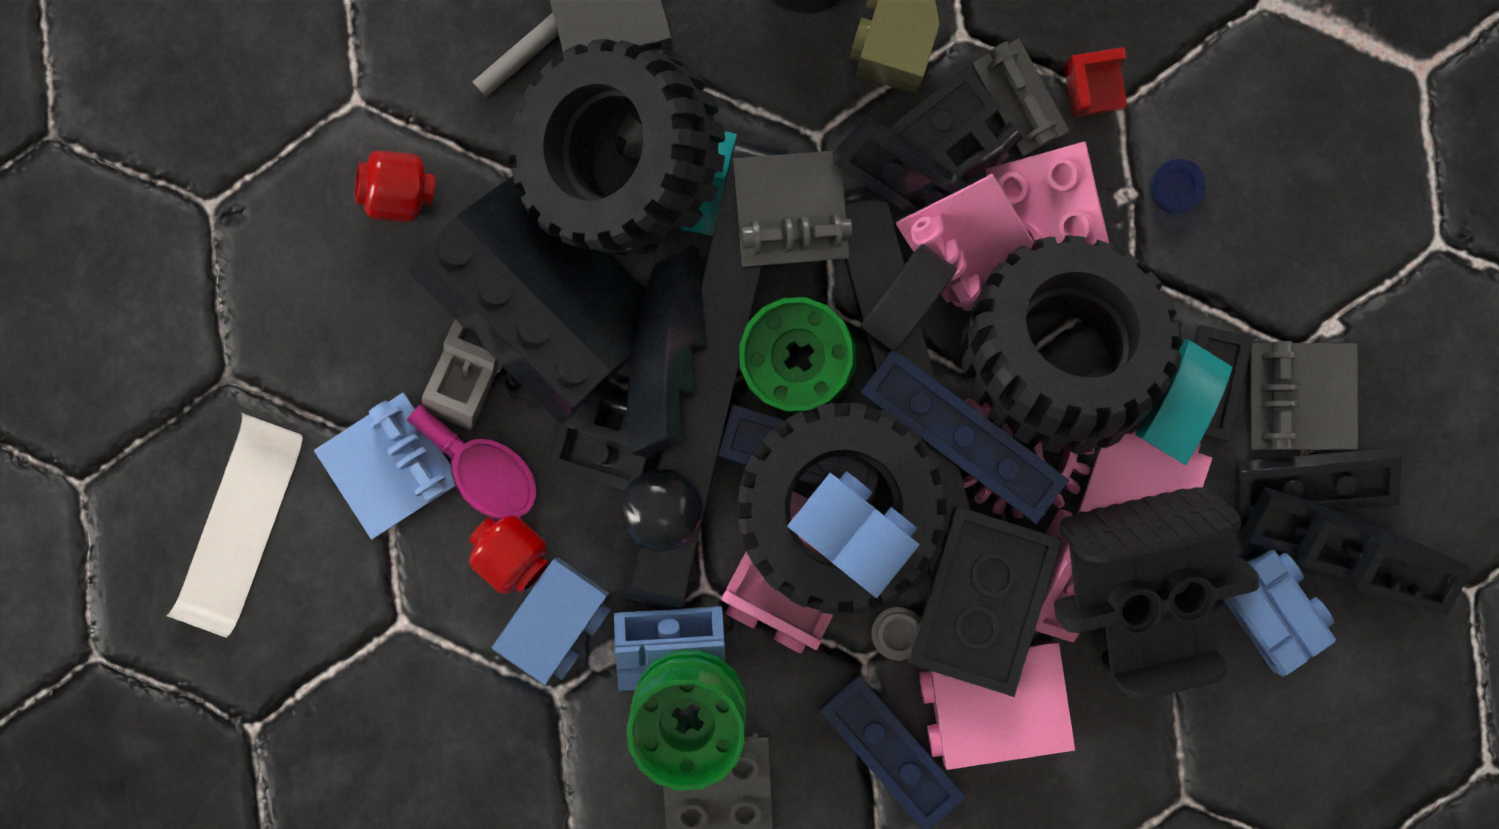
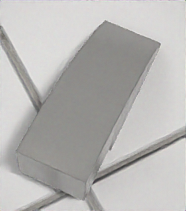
[422,319,500,431]

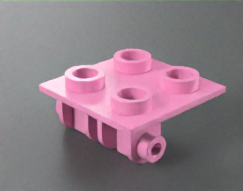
[985,142,1109,245]
[896,174,1034,311]

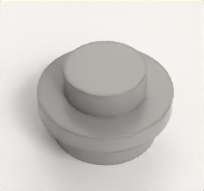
[871,607,921,661]

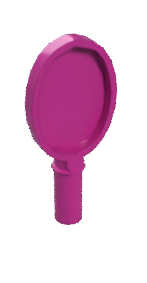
[406,404,536,519]

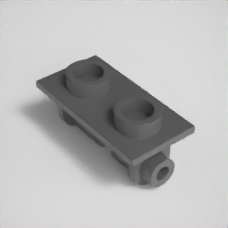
[972,38,1070,157]

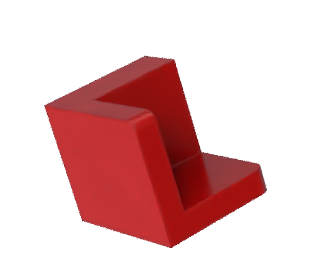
[1064,47,1128,118]

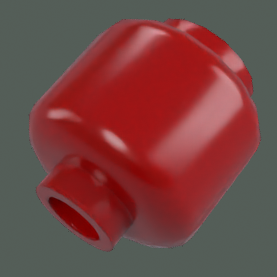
[355,150,435,223]
[469,515,550,595]

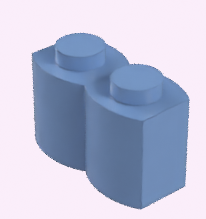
[787,471,920,598]

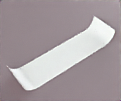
[166,413,302,638]

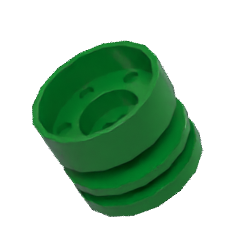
[739,297,857,414]
[627,649,746,791]

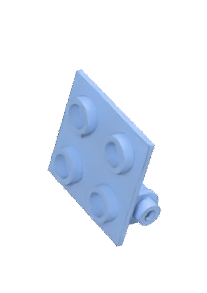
[314,392,455,540]

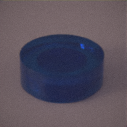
[1150,159,1206,214]

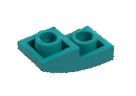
[1135,339,1232,465]

